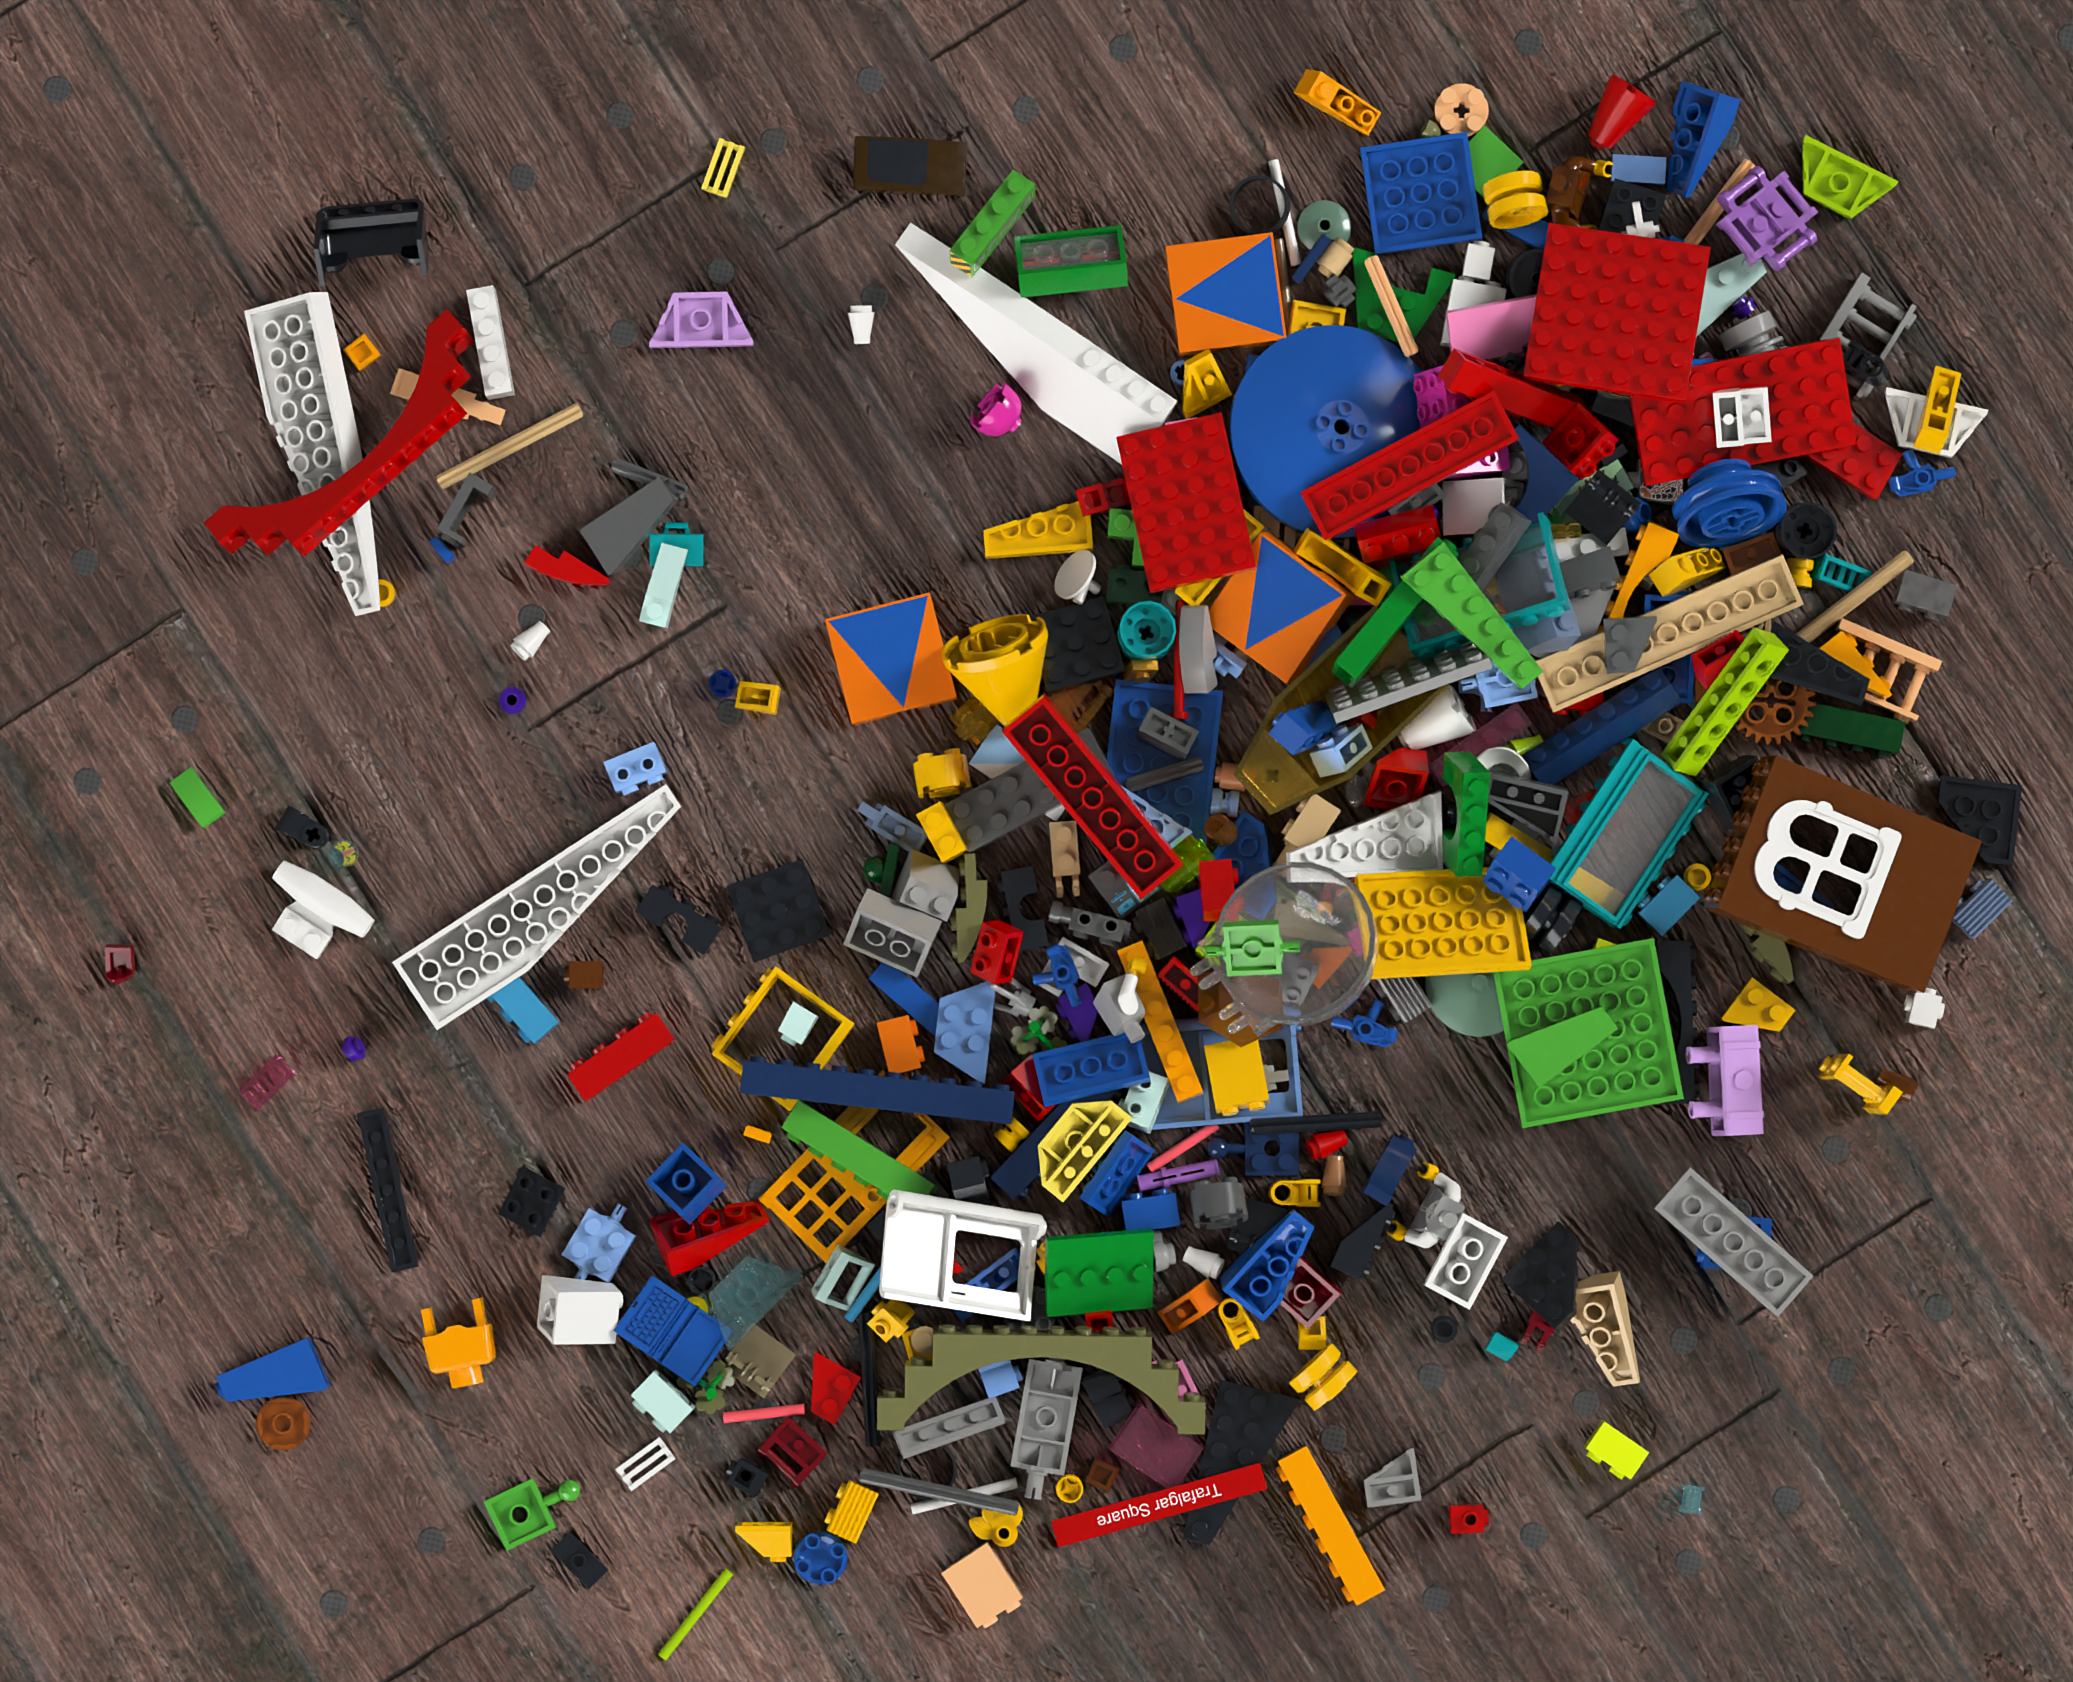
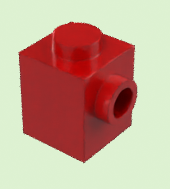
[1449,1503,1489,1534]

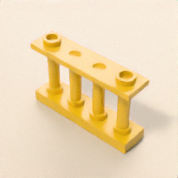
[1818,1054,1903,1115]

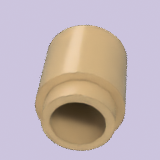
[1316,237,1354,278]

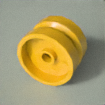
[1482,171,1548,229]
[1288,1343,1357,1411]

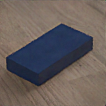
[1292,234,1332,284]

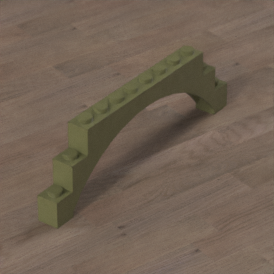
[877,1325,1206,1434]

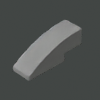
[1179,605,1218,693]

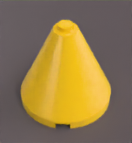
[941,614,1048,726]

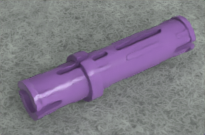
[1137,1159,1220,1192]

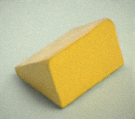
[1298,1316,1326,1350]

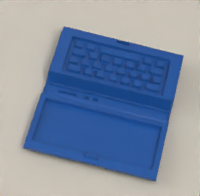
[613,1275,733,1387]

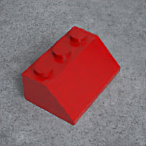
[1354,505,1442,570]

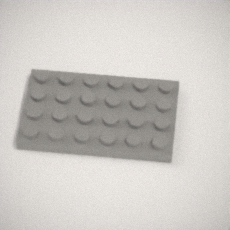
[1324,642,1492,724]

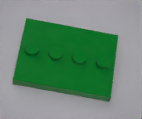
[1045,1228,1154,1317]

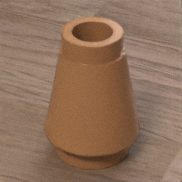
[1321,1155,1348,1196]

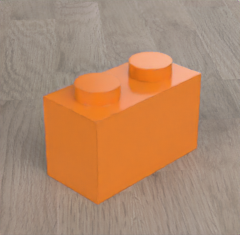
[877,1015,925,1073]

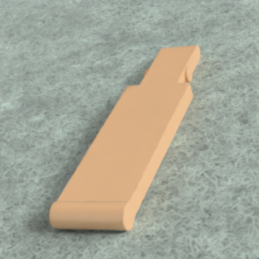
[390,368,506,426]

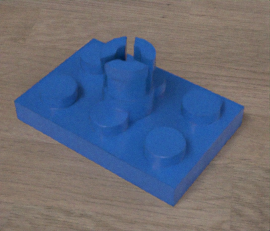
[1079,1130,1155,1218]

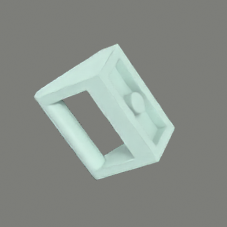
[811,1244,876,1311]

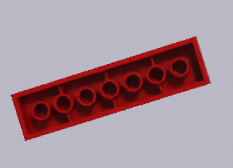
[1002,693,1183,899]

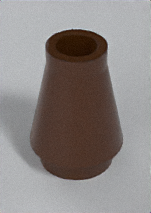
[1876,1068,1919,1103]

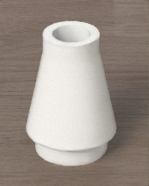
[848,305,875,344]
[510,621,550,661]
[1182,1246,1225,1279]

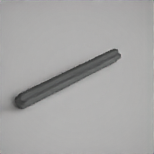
[859,1468,1019,1516]

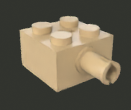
[1273,793,1341,874]

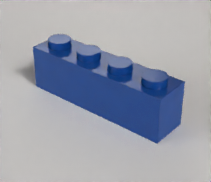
[1269,700,1345,755]

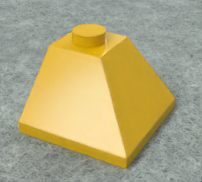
[735,1522,792,1562]

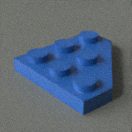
[1196,810,1277,920]

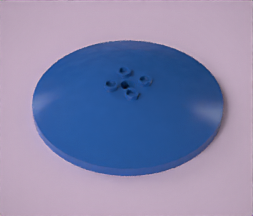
[1229,325,1421,540]

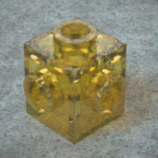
[950,696,999,745]

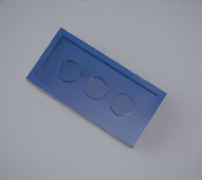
[1032,1033,1151,1107]

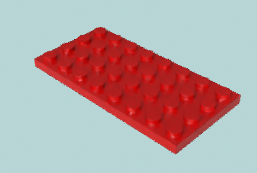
[1629,337,1857,486]

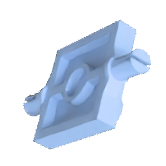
[1459,660,1538,709]
[562,1203,636,1283]

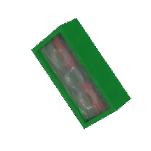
[1014,225,1128,298]

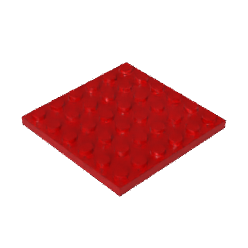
[1523,223,1711,404]

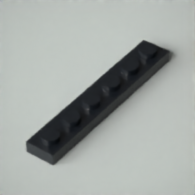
[357,1107,419,1272]

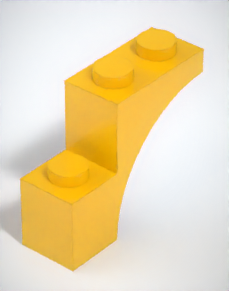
[1293,528,1391,606]

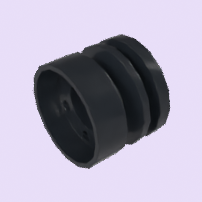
[1773,502,1837,559]

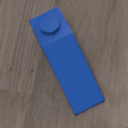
[953,1248,1020,1322]

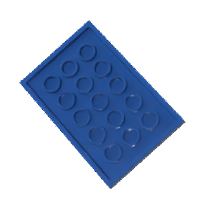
[1107,679,1223,853]

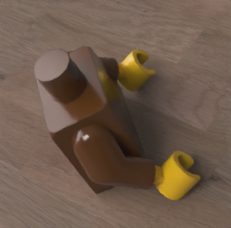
[1546,156,1614,230]

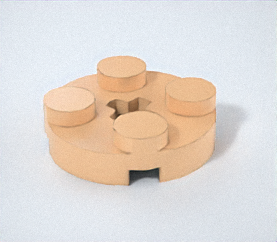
[1434,84,1489,138]

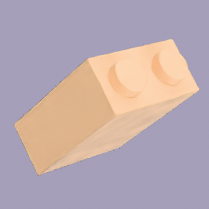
[941,1541,1023,1628]

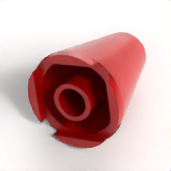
[1588,73,1656,151]

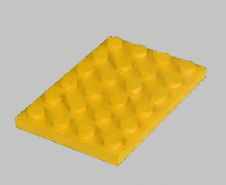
[1355,867,1532,979]

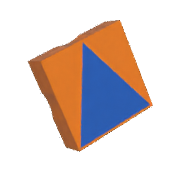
[1165,232,1287,357]
[1209,532,1355,684]
[825,592,957,726]

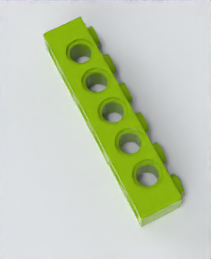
[1661,627,1789,776]

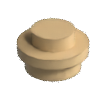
[911,1326,933,1354]

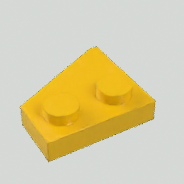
[1182,349,1232,419]
[1720,977,1796,1032]

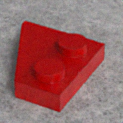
[811,1352,861,1425]

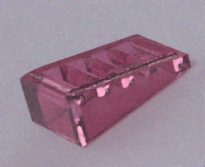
[238,1054,297,1111]

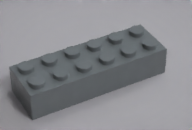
[945,728,1116,853]

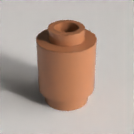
[1214,762,1254,792]

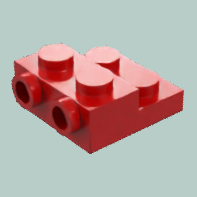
[1542,402,1619,480]

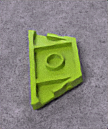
[1802,135,1898,220]

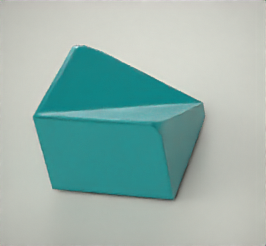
[1484,1331,1519,1361]

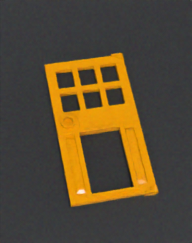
[758,1070,950,1263]

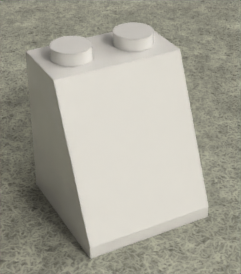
[1440,478,1524,538]
[537,1275,623,1345]

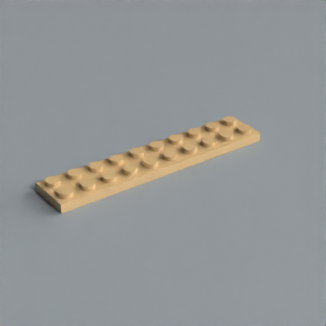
[1535,554,1804,713]

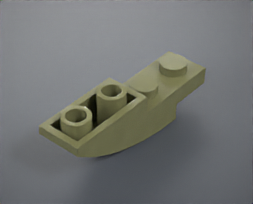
[951,853,987,963]
[1740,924,1794,984]

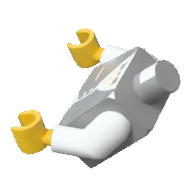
[1093,957,1147,1043]
[1386,1162,1465,1248]

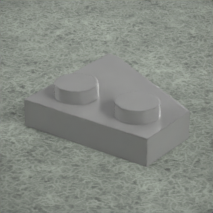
[1363,1448,1422,1509]

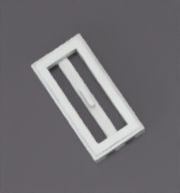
[615,1437,676,1491]

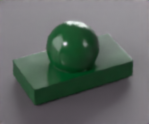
[863,844,900,898]

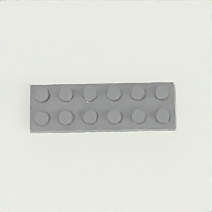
[1654,1167,1813,1317]

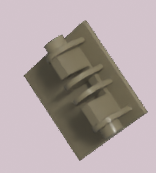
[724,1322,796,1398]

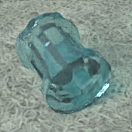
[1678,1484,1705,1514]

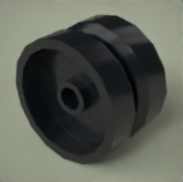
[1505,249,1544,299]
[1524,883,1583,954]

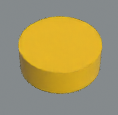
[378,579,395,607]

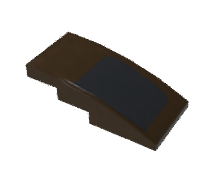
[853,136,967,197]

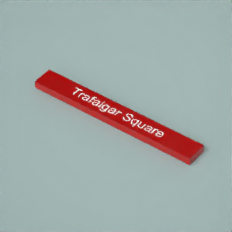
[1051,1463,1268,1548]

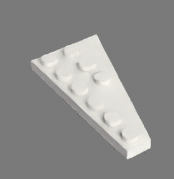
[1286,791,1443,880]

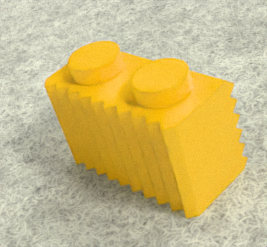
[824,1479,879,1544]

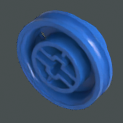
[1672,459,1787,548]

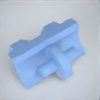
[1213,632,1248,679]

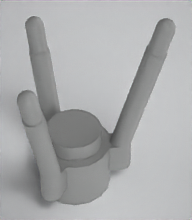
[990,978,1036,1017]

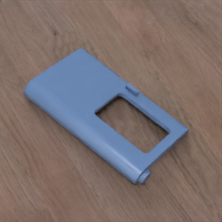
[1139,1010,1303,1130]

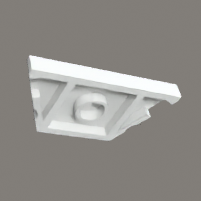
[1884,387,1988,458]

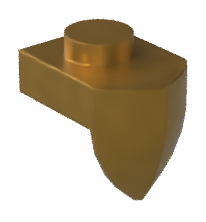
[1123,658,1159,683]

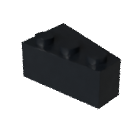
[947,1156,992,1206]

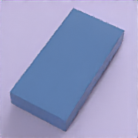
[1610,154,1667,186]

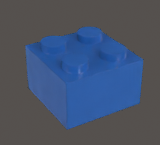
[1482,836,1556,912]
[645,1143,727,1225]

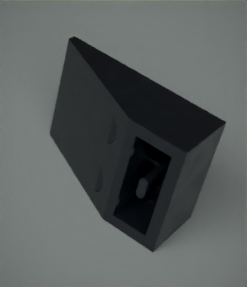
[1328,1203,1395,1280]

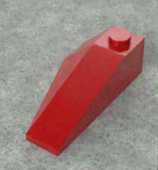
[649,1201,770,1276]

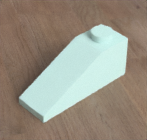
[639,543,688,628]
[778,1002,819,1046]

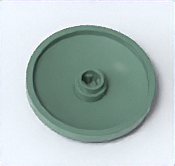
[1424,972,1504,1037]

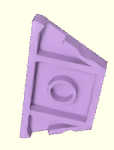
[649,292,754,348]

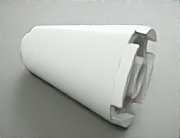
[1398,685,1476,750]

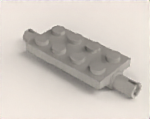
[1011,1358,1083,1500]

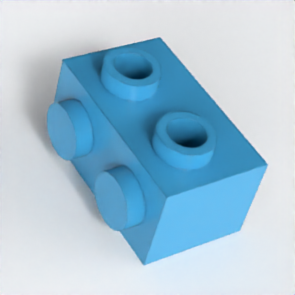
[1636,875,1700,937]

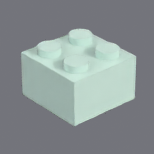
[631,1369,696,1433]

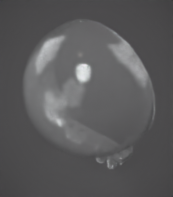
[1190,862,1379,1036]

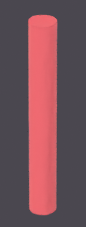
[1146,1124,1220,1173]
[723,1404,805,1423]

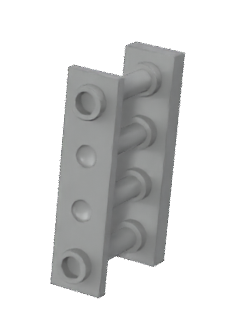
[1818,273,1917,401]

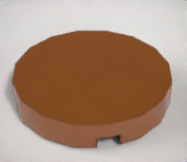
[256,1396,311,1451]

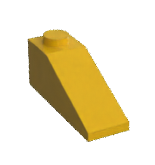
[1913,366,1961,454]

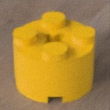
[913,748,972,798]

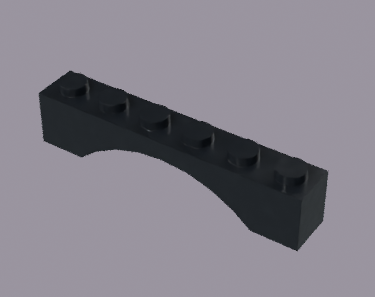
[1655,940,1700,1104]

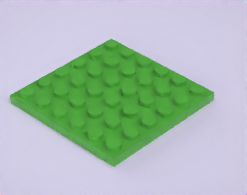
[1493,938,1684,1128]

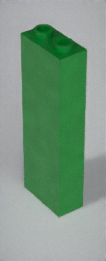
[1331,537,1459,689]

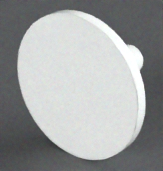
[1054,550,1101,605]

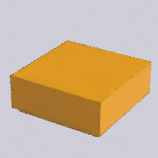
[343,333,382,372]
[743,1125,773,1144]

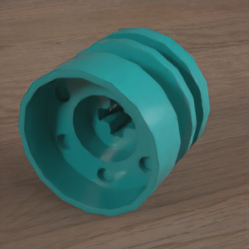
[1116,601,1176,661]

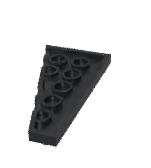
[1183,1380,1301,1545]

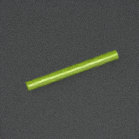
[658,1568,734,1660]

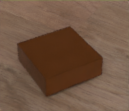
[1084,1456,1120,1493]

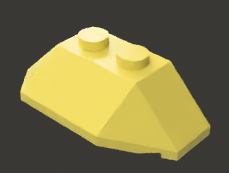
[1038,1100,1132,1202]

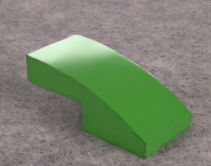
[170,767,226,829]

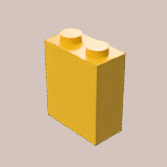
[916,802,969,863]
[1204,1040,1270,1116]

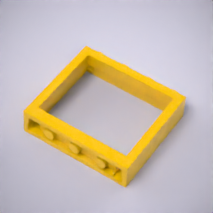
[711,966,855,1112]

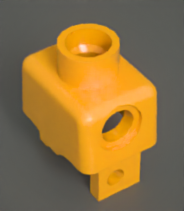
[421,1297,496,1388]

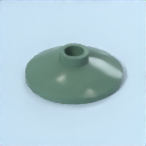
[1297,200,1351,250]

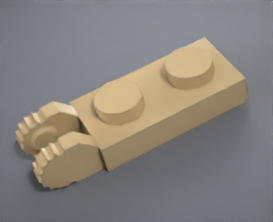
[1049,821,1080,898]

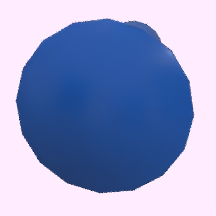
[794,1530,848,1585]

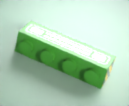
[949,170,1036,277]

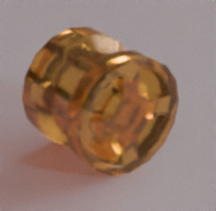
[1204,813,1238,846]

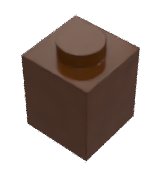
[564,961,604,989]

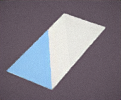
[969,723,1065,822]

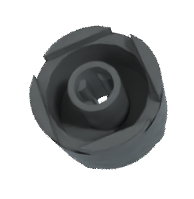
[1190,1177,1248,1230]

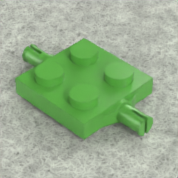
[1205,920,1300,976]

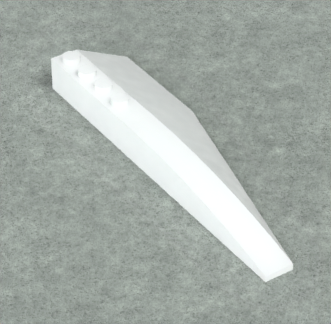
[895,223,1177,465]
[244,292,380,616]
[392,784,681,1030]

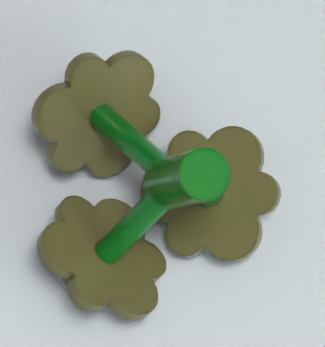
[1010,1005,1068,1055]
[677,1360,736,1414]

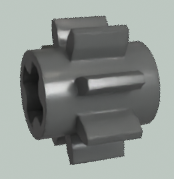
[1323,274,1357,308]

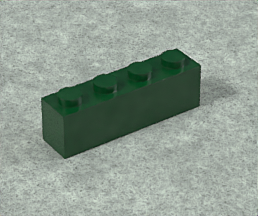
[1791,703,1906,759]

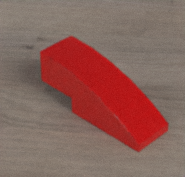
[524,545,612,586]

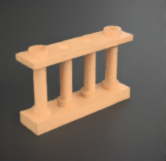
[1835,618,1942,724]

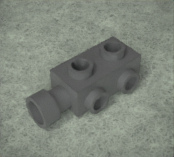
[1048,900,1131,947]

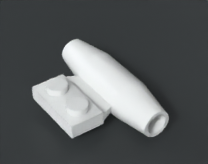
[272,861,375,959]

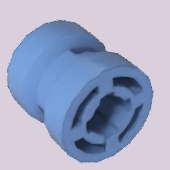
[1210,788,1240,817]

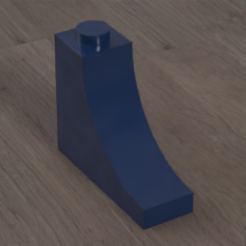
[1513,422,1579,524]
[1359,1134,1417,1206]

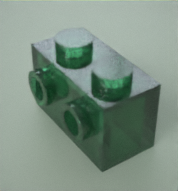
[1106,564,1161,605]

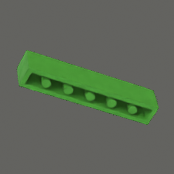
[781,1100,939,1200]

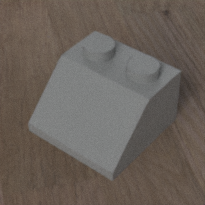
[890,849,960,922]

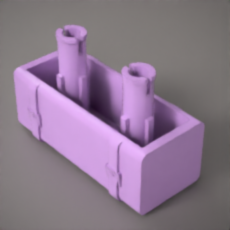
[1685,1025,1764,1136]

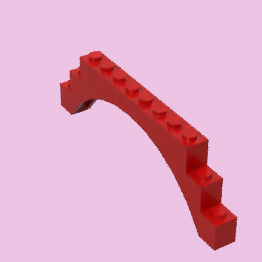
[204,309,475,557]

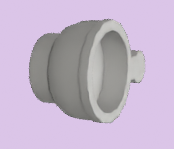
[1153,1230,1176,1273]

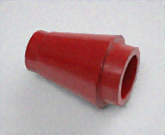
[1306,1130,1348,1160]

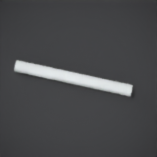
[1268,159,1301,267]
[910,1478,1018,1514]

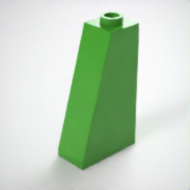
[1506,1006,1619,1088]

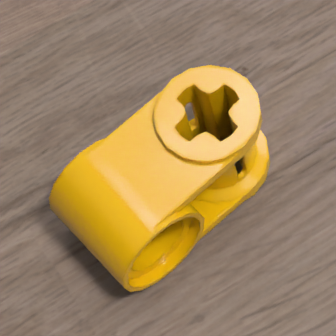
[1268,1179,1321,1207]
[1217,1296,1260,1350]

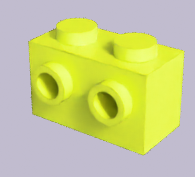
[1583,1420,1649,1480]

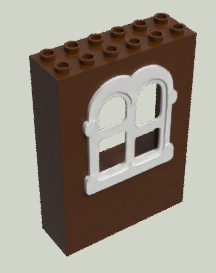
[1703,755,1982,993]

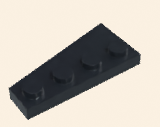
[1769,621,1870,706]

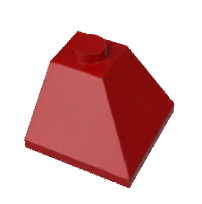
[1363,747,1430,809]

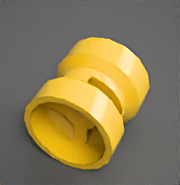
[1787,558,1814,589]
[994,1116,1031,1153]
[1056,1474,1083,1503]

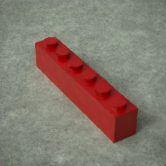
[1438,348,1591,430]

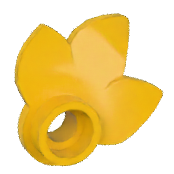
[969,1500,1023,1547]

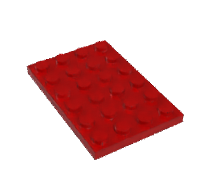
[1116,412,1257,593]

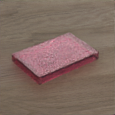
[1108,1404,1204,1488]

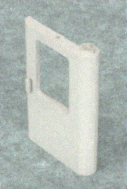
[879,1189,1047,1321]

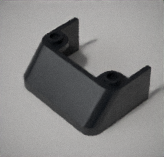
[313,199,429,286]

